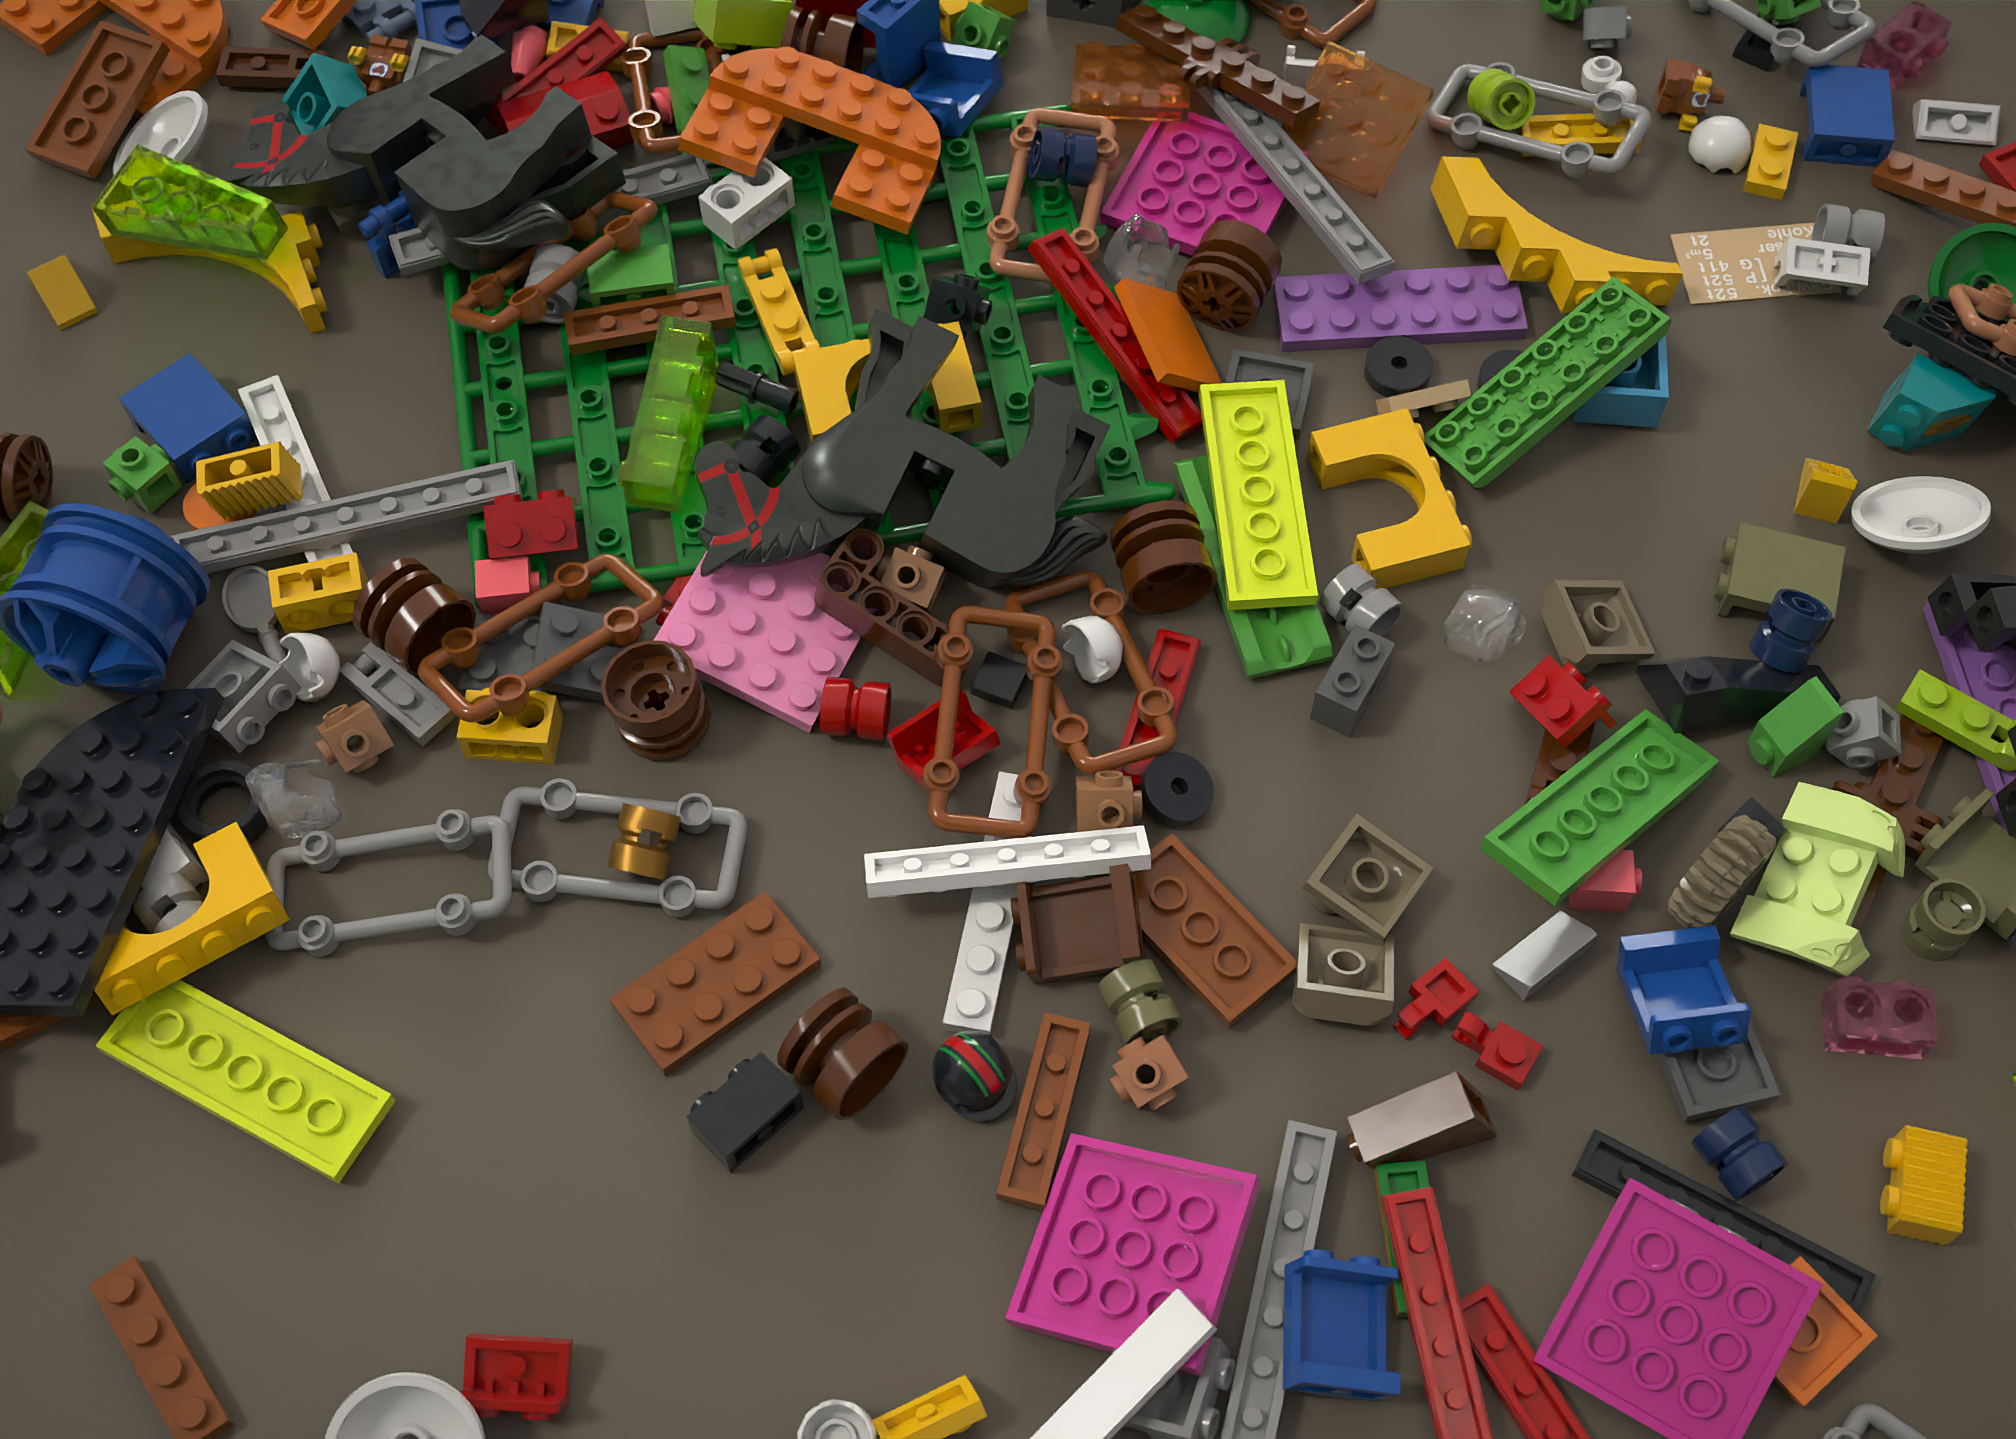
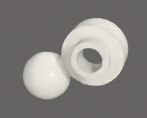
[1581,56,1637,104]

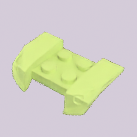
[1730,782,1905,977]

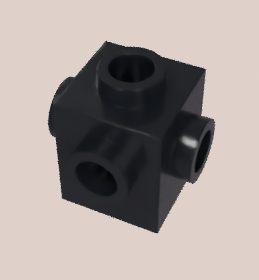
[923,273,993,337]

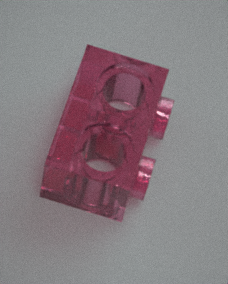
[1857,0,1952,90]
[1821,976,1938,1060]

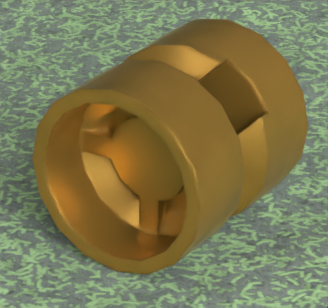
[607,803,681,880]

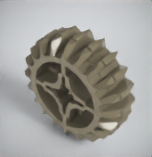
[1667,815,1776,929]

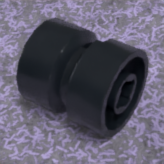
[731,415,801,487]

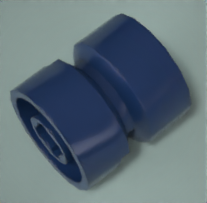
[1029,126,1097,188]
[1749,588,1832,673]
[1691,1106,1788,1201]

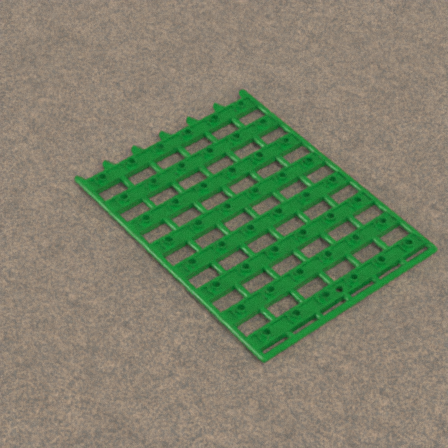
[442,104,1176,609]

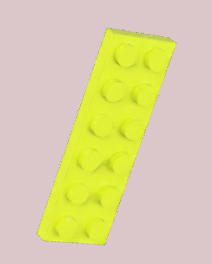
[1199,380,1318,610]
[95,979,396,1184]

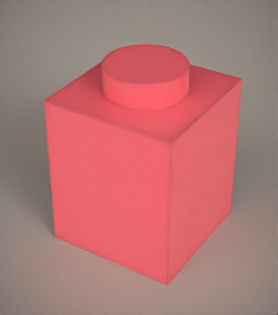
[475,555,541,616]
[1569,850,1642,912]

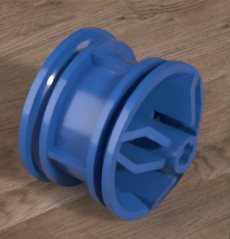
[0,503,210,694]

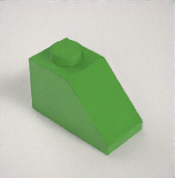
[1746,676,1844,778]

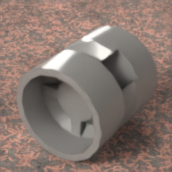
[1811,203,1885,265]
[524,243,587,324]
[1319,564,1404,637]
[132,873,203,934]

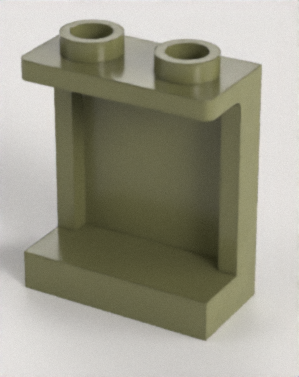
[1713,522,1846,642]

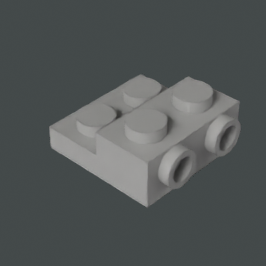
[185,640,302,753]
[1124,1337,1235,1439]

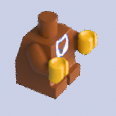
[347,34,412,96]
[1656,58,1726,132]

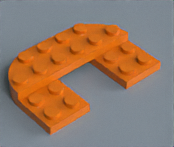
[0,0,231,119]
[678,46,941,235]

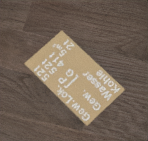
[1670,222,1841,305]

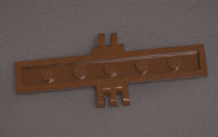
[1116,4,1321,128]
[1831,714,1944,932]

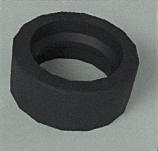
[176,760,273,844]

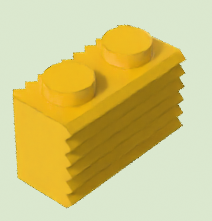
[196,441,303,520]
[1880,1125,1968,1245]

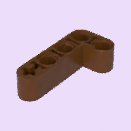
[815,528,973,687]

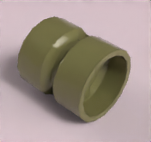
[1901,878,1986,961]
[1098,959,1183,1046]

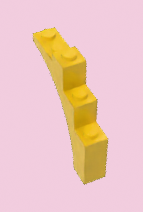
[1430,156,1683,313]
[92,181,328,334]

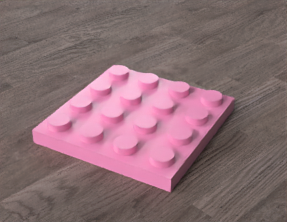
[654,551,877,734]

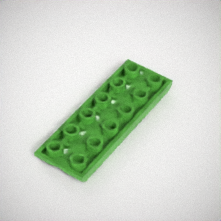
[1424,276,1672,488]
[1172,456,1333,679]

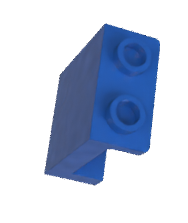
[857,0,941,88]
[908,41,1004,138]
[1800,65,1895,167]
[119,353,257,483]
[1616,925,1751,1055]
[1282,1250,1401,1402]

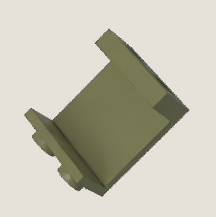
[1914,788,2016,940]

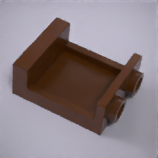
[1011,864,1146,985]

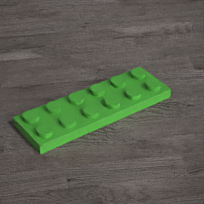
[1480,709,1720,907]

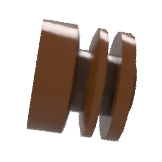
[780,7,865,74]
[1176,220,1282,332]
[0,433,53,525]
[1109,500,1217,614]
[352,558,476,677]
[601,640,711,760]
[777,987,908,1121]

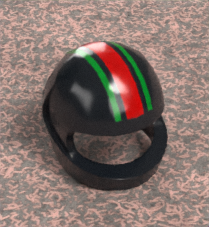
[933,1030,1017,1123]

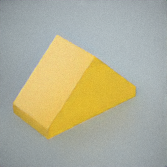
[26,255,99,330]
[1794,458,1858,524]

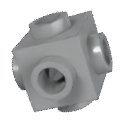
[1825,696,1902,769]

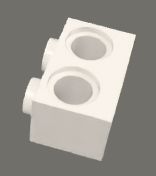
[699,158,795,250]

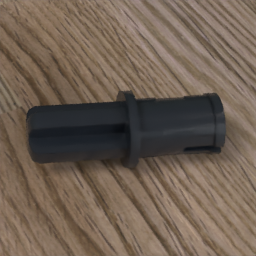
[714,362,800,415]

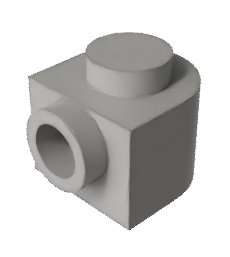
[1583,7,1632,49]

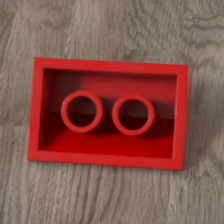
[496,71,634,159]

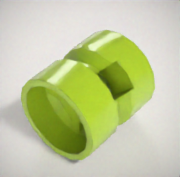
[1467,68,1536,130]

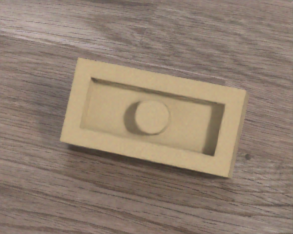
[1376,379,1471,418]

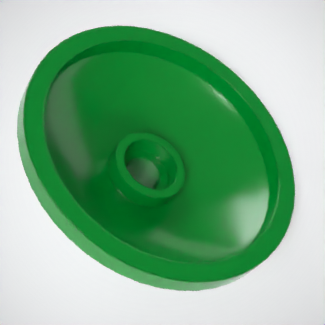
[1138,0,1249,58]
[1927,223,2016,320]

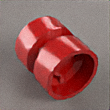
[820,676,892,741]

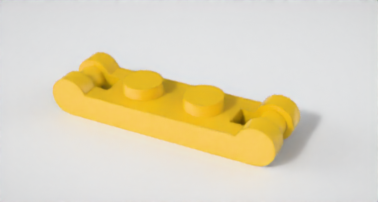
[737,248,820,376]

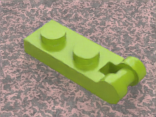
[1895,669,2016,771]

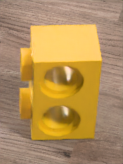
[268,552,369,635]
[456,688,563,765]

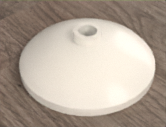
[113,91,209,189]
[1851,476,1991,554]
[325,1372,485,1439]

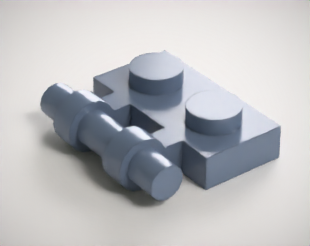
[343,0,418,42]

